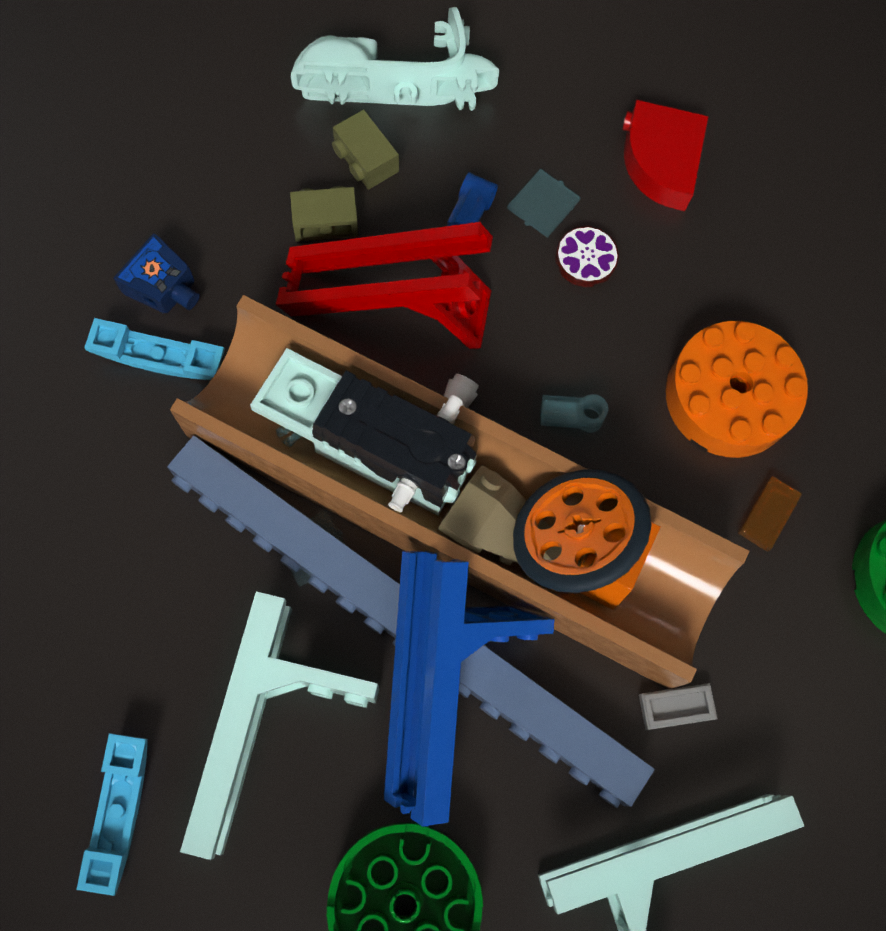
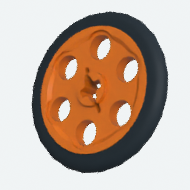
[513,469,652,593]

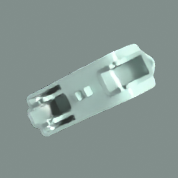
[291,7,499,111]

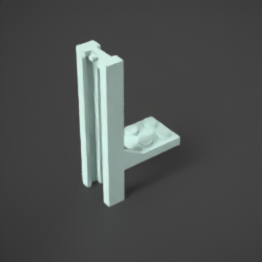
[180,591,379,860]
[538,794,805,931]

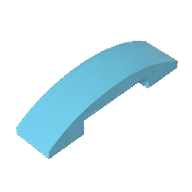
[84,318,225,380]
[76,733,148,896]

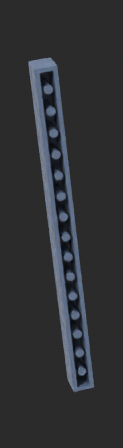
[167,435,655,808]

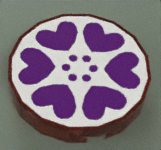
[555,226,619,287]

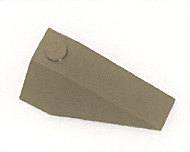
[438,465,581,566]

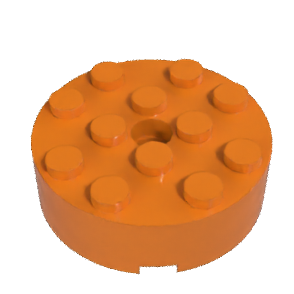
[666,321,808,458]

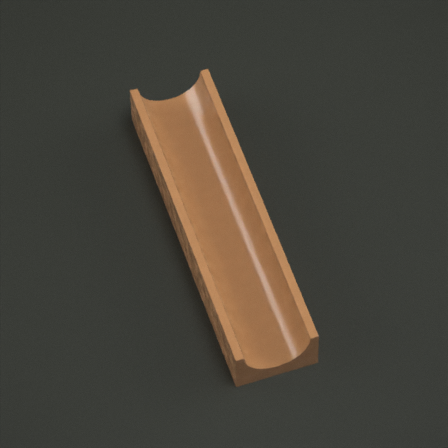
[170,295,750,689]

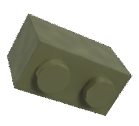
[332,109,399,190]
[290,186,359,242]

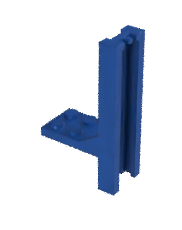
[384,551,555,827]

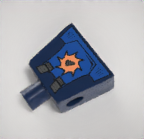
[113,233,199,313]

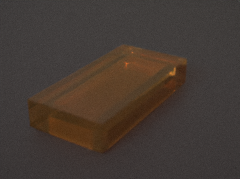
[738,476,802,551]

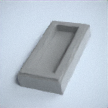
[639,683,718,730]

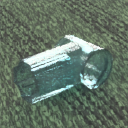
[540,394,609,433]

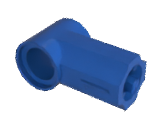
[447,173,498,226]

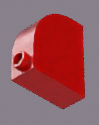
[622,100,708,211]

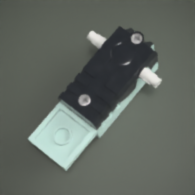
[250,348,477,516]

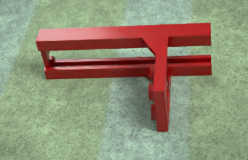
[276,222,493,349]

